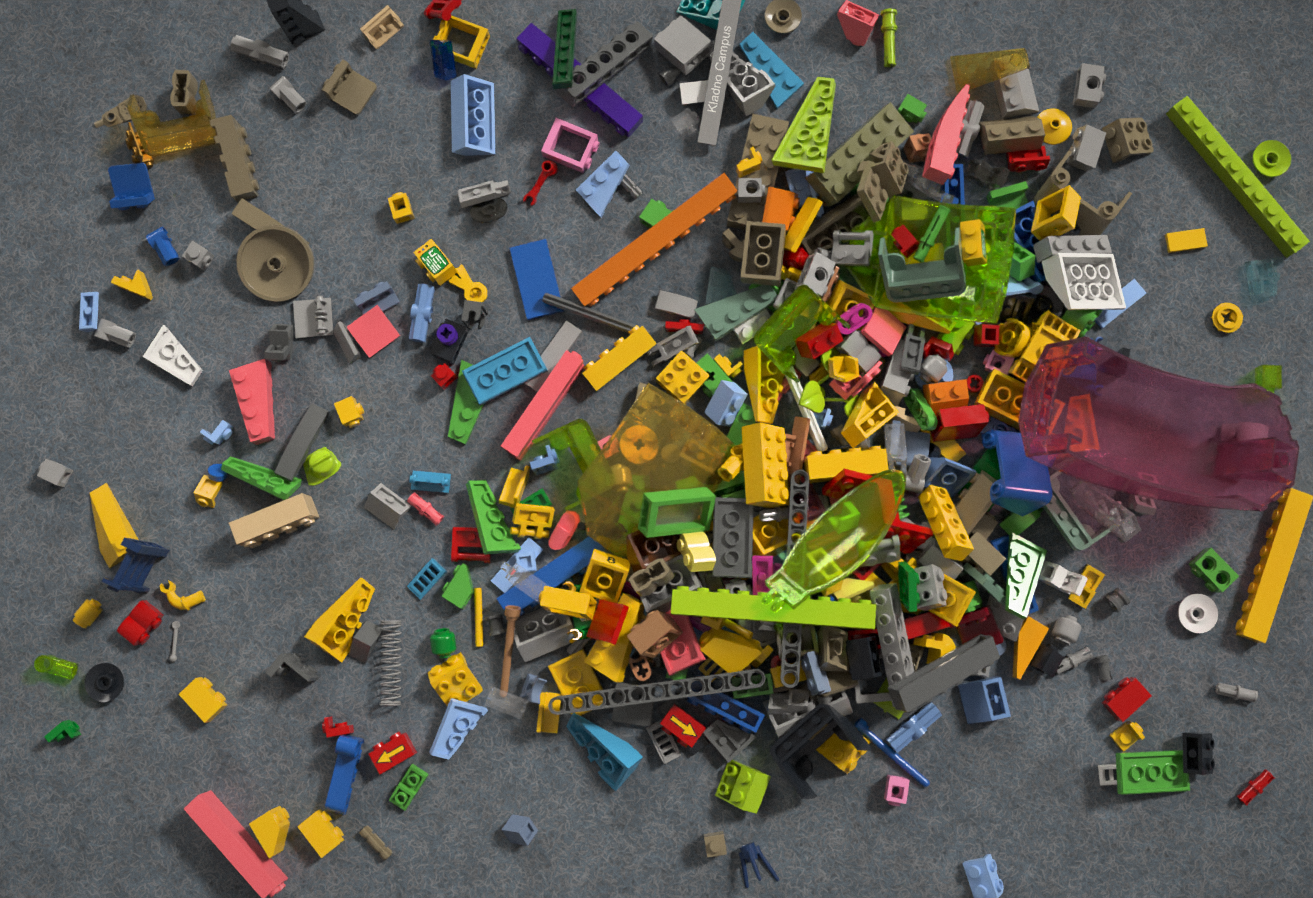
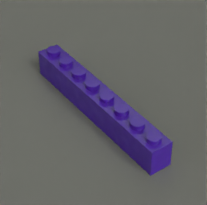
[516,23,643,138]

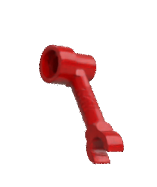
[523,160,558,206]

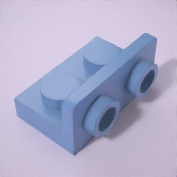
[530,445,560,475]

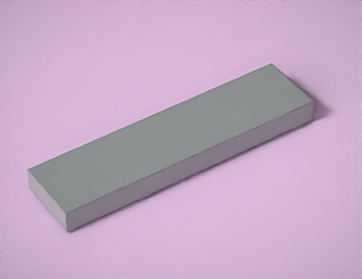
[524,320,582,392]

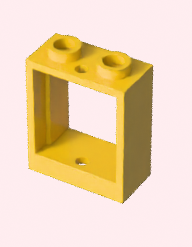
[432,15,490,69]
[1031,185,1081,241]
[539,586,597,620]

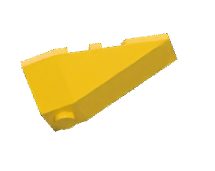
[90,483,139,568]
[304,577,375,663]

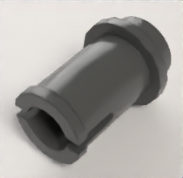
[1094,655,1112,681]

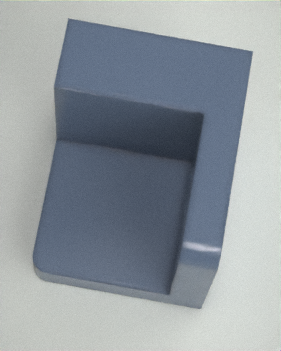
[502,815,538,846]

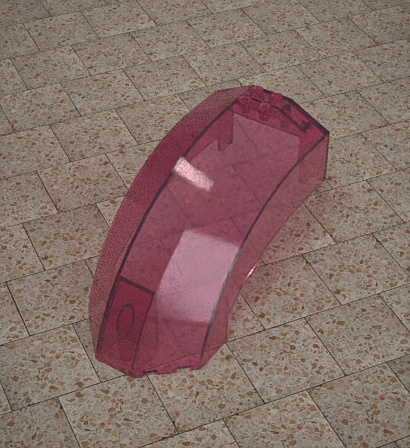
[1018,336,1299,511]

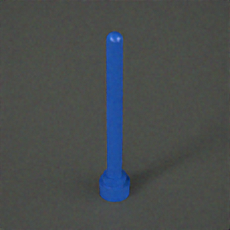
[854,717,930,787]

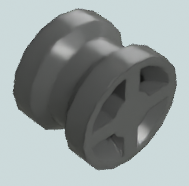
[1105,588,1130,613]

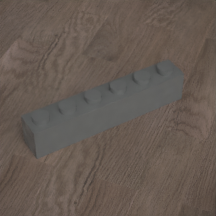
[888,634,1000,713]

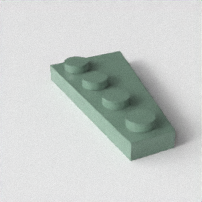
[694,285,778,341]

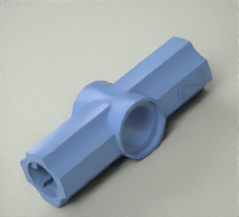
[409,284,435,343]
[885,702,942,753]

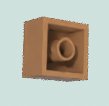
[627,610,683,658]

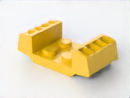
[1008,311,1081,393]

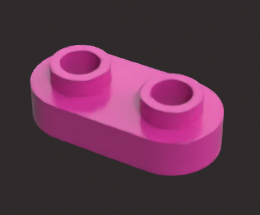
[836,303,872,334]

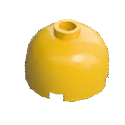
[994,318,1032,358]

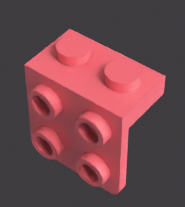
[829,361,882,400]

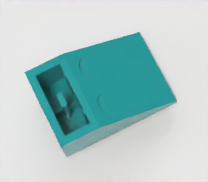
[676,0,745,30]

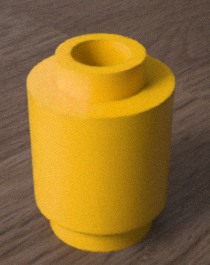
[73,599,102,628]

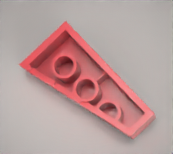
[229,359,275,445]

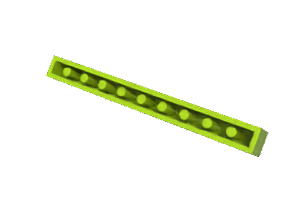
[1166,96,1310,258]
[671,586,876,630]

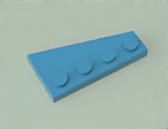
[739,32,804,109]

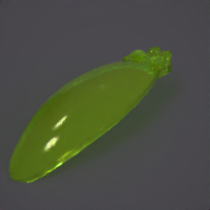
[762,469,906,612]

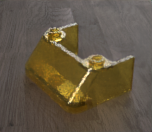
[127,80,217,157]

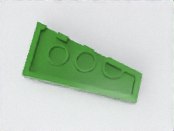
[448,360,484,444]
[221,456,302,500]

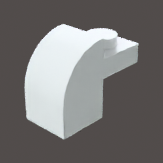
[1038,561,1088,596]

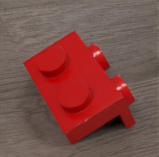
[1006,145,1050,172]

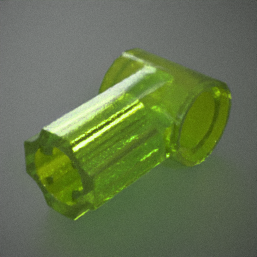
[34,655,78,680]

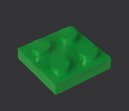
[898,561,920,612]

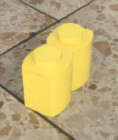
[677,532,716,572]

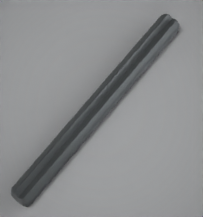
[542,293,651,334]

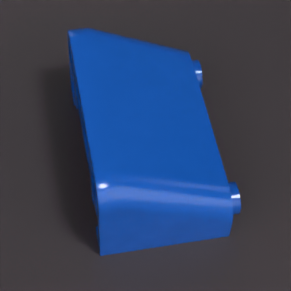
[981,430,1053,517]

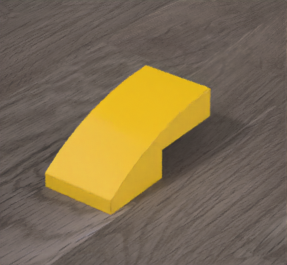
[1068,564,1105,609]

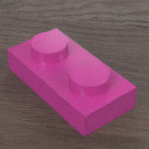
[752,555,774,597]

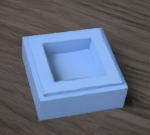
[515,551,537,574]

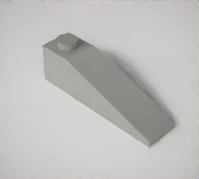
[707,52,776,116]

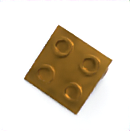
[125,122,154,168]

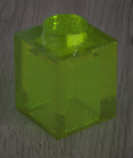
[1255,365,1282,394]

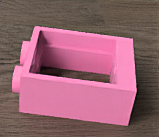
[541,118,600,173]

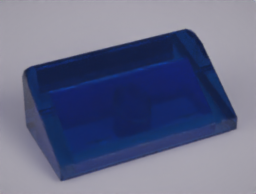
[429,40,456,81]

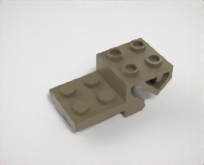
[857,141,909,222]

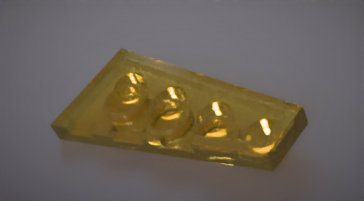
[950,48,1030,93]

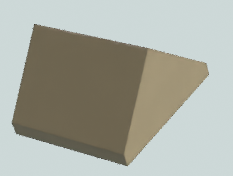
[774,624,819,659]
[817,626,849,672]

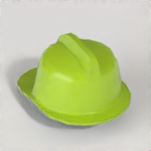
[303,447,341,485]

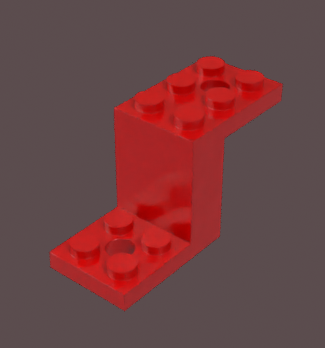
[822,468,933,554]

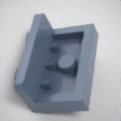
[354,281,400,315]
[800,651,831,696]

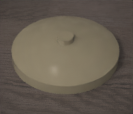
[237,225,314,302]

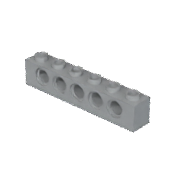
[870,583,914,707]

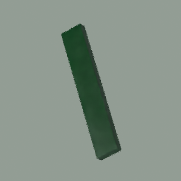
[552,9,577,89]

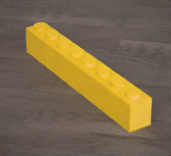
[1235,488,1313,643]

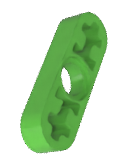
[904,388,937,431]

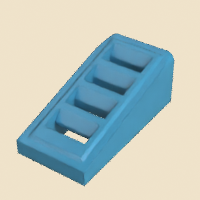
[407,558,448,600]

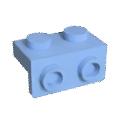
[962,854,1004,898]

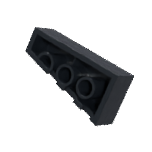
[266,0,325,44]

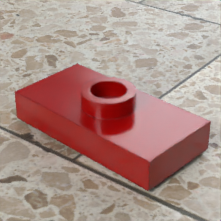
[665,319,704,334]

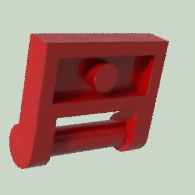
[424,0,462,21]
[451,527,491,563]

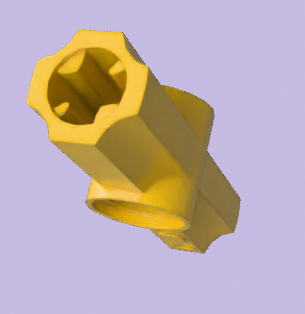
[718,443,744,482]

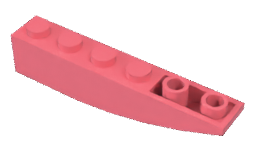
[922,84,970,185]

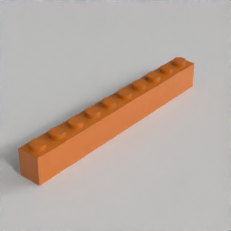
[571,173,738,307]

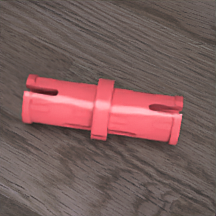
[407,492,444,526]

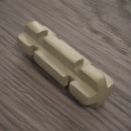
[360,825,392,860]

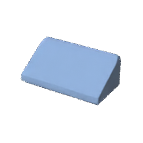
[79,292,99,332]

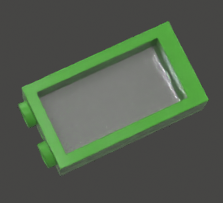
[638,487,716,538]

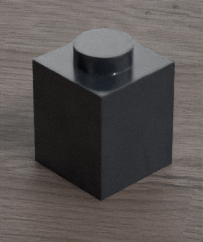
[1029,644,1064,678]

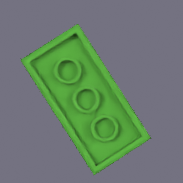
[1116,750,1190,794]

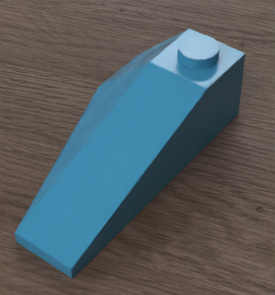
[566,713,643,791]

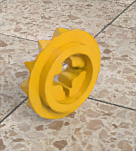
[1211,303,1243,333]

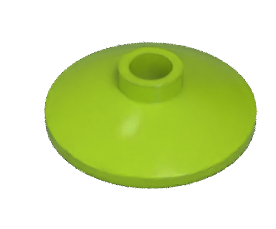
[1252,140,1291,177]

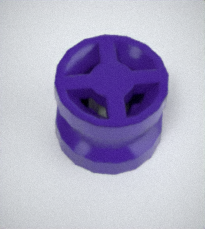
[437,324,458,346]

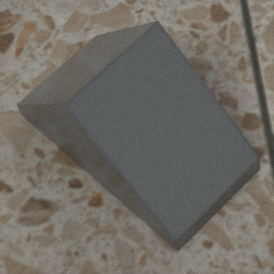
[349,620,383,664]

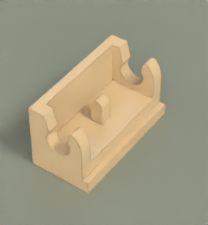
[360,5,404,50]

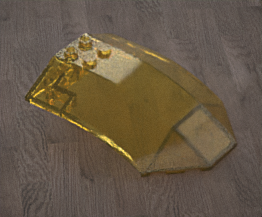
[577,383,736,557]

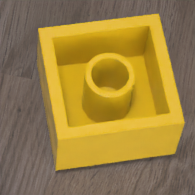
[579,549,630,603]

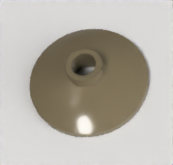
[765,0,802,34]

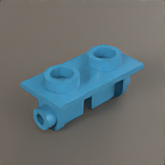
[409,471,451,493]

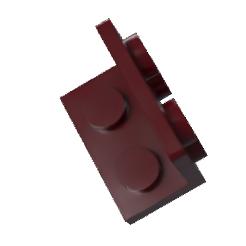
[949,605,1003,645]

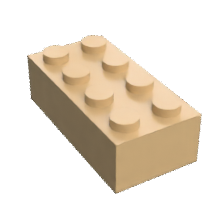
[229,493,319,548]

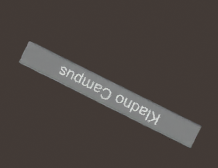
[697,0,742,146]

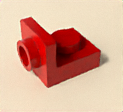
[923,336,954,361]
[322,716,354,737]

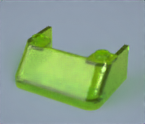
[754,285,851,383]
[530,419,616,513]

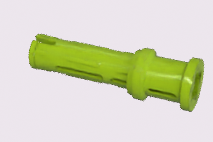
[880,8,898,67]

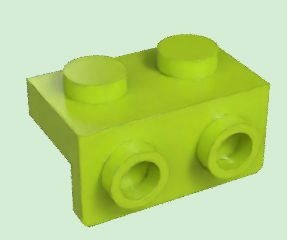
[937,311,975,355]

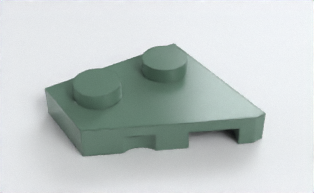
[963,563,1006,606]

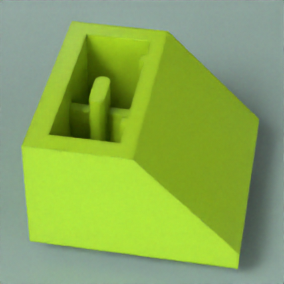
[715,760,771,814]

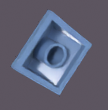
[924,457,976,498]

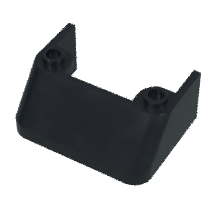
[770,704,871,799]

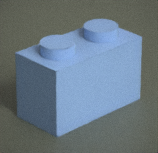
[704,380,748,427]

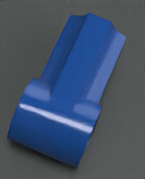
[146,226,180,266]

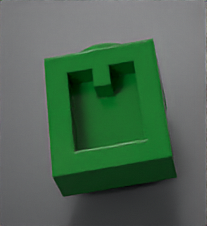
[44,720,82,743]

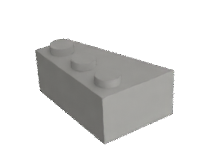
[880,339,915,406]

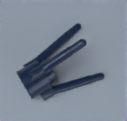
[738,842,779,888]

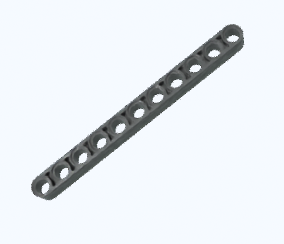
[780,470,809,688]
[548,669,765,715]

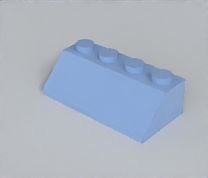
[451,74,495,156]

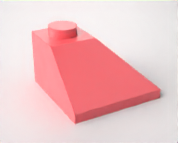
[837,0,879,47]

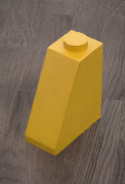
[699,628,762,678]

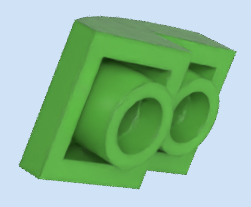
[389,764,429,811]

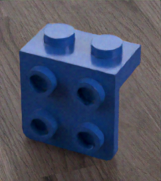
[108,163,155,210]

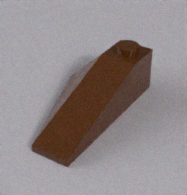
[626,530,705,573]

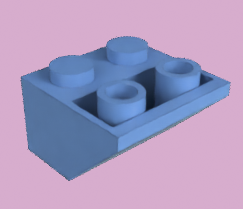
[958,676,1011,724]

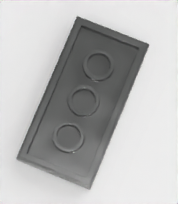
[712,497,753,578]

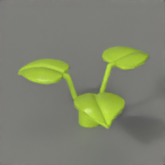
[798,346,859,418]

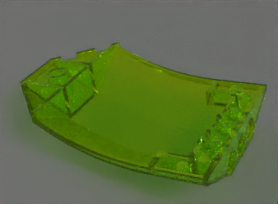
[845,195,1016,324]

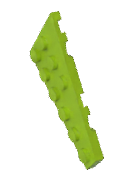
[772,77,836,173]

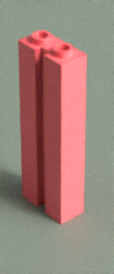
[501,350,584,461]
[184,790,288,898]

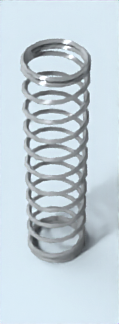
[380,620,402,706]

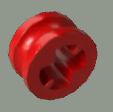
[967,375,983,393]

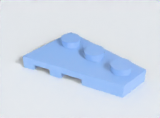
[576,151,630,218]
[429,698,488,760]

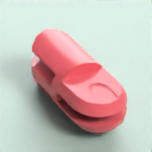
[548,511,580,550]

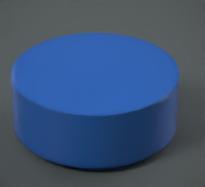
[208,464,228,482]

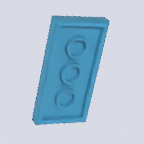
[462,337,548,405]

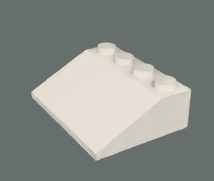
[1042,253,1126,310]

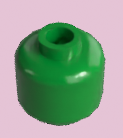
[430,628,457,658]

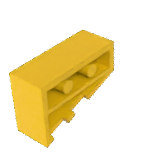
[841,382,899,448]

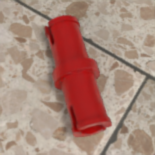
[1236,769,1275,806]

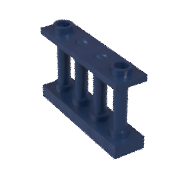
[102,537,170,594]

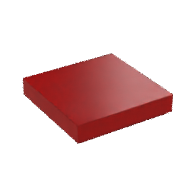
[586,599,629,645]

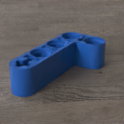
[325,734,364,815]

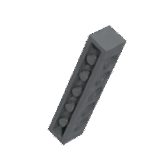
[557,21,653,108]

